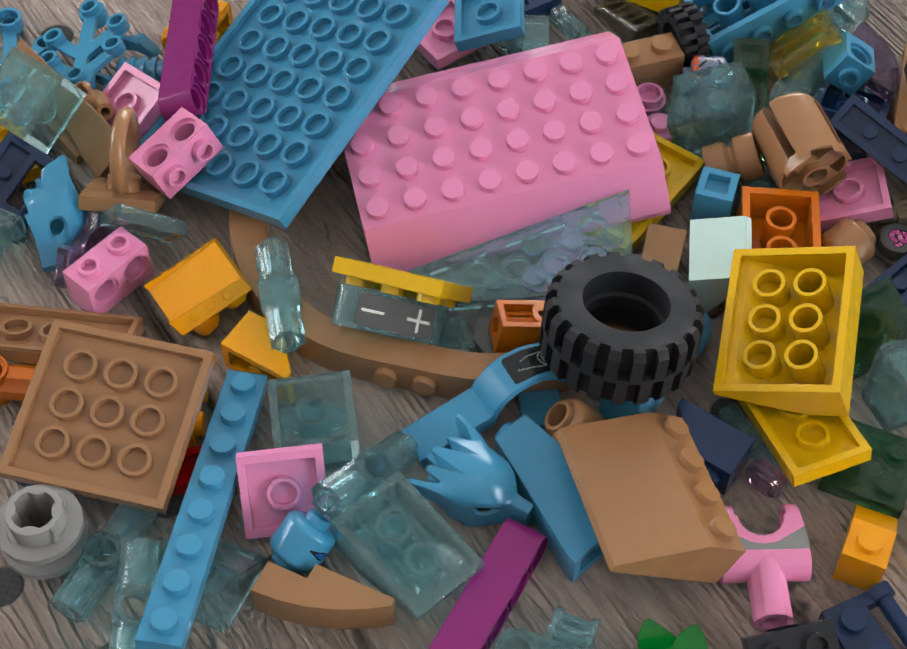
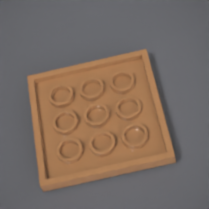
[0,318,216,514]

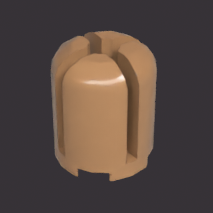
[752,92,852,196]

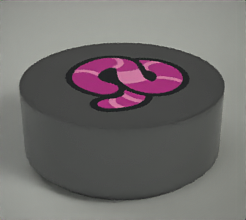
[877,223,907,261]

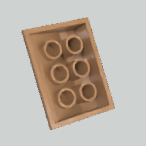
[555,412,746,584]

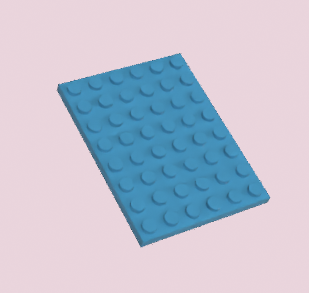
[137,0,449,229]

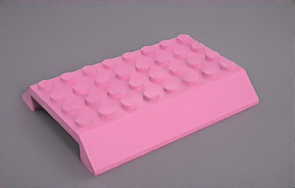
[344,31,671,275]

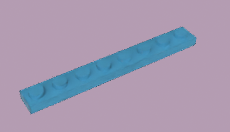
[135,369,268,649]

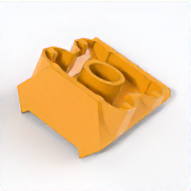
[144,238,253,336]

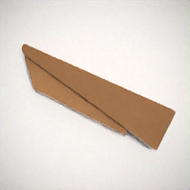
[11,40,112,178]

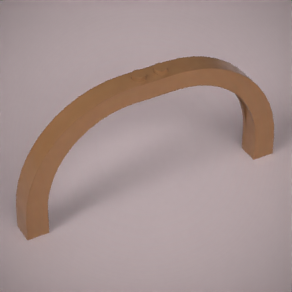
[229,209,687,402]

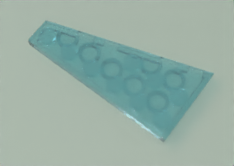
[400,189,633,312]

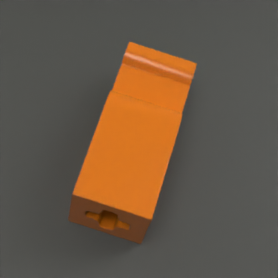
[488,300,545,353]

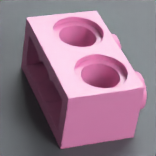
[128,107,224,199]
[62,226,154,313]

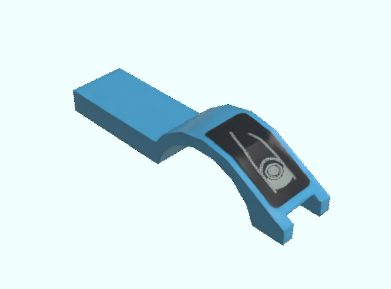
[401,342,566,468]

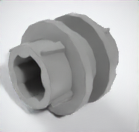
[0,484,91,580]

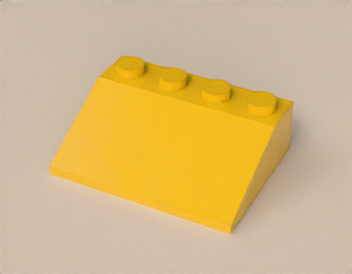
[713,246,864,416]

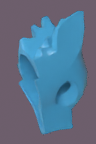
[23,155,88,273]
[408,414,534,527]

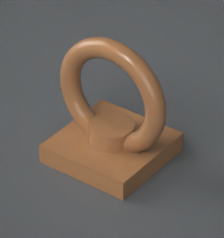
[78,107,168,216]

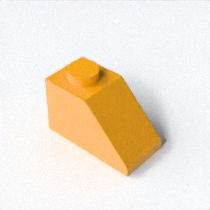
[220,310,294,401]
[832,504,898,591]

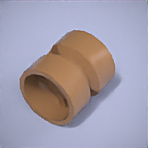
[702,131,766,183]

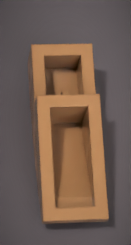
[251,561,397,629]

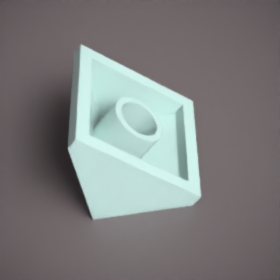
[689,216,752,313]

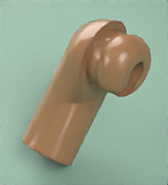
[73,81,114,120]

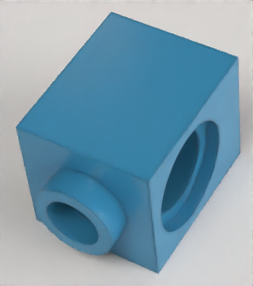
[822,31,876,96]
[690,166,740,220]

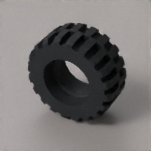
[539,252,705,405]

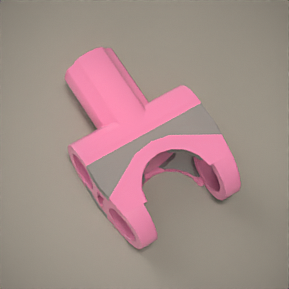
[719,504,812,631]

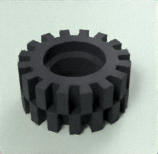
[656,2,711,67]

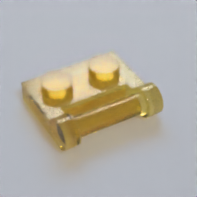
[766,8,843,80]

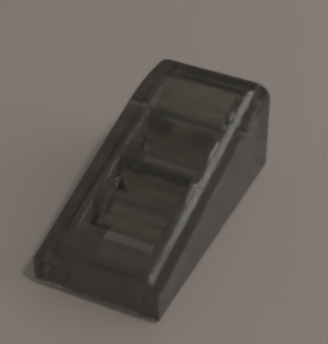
[594,0,660,43]

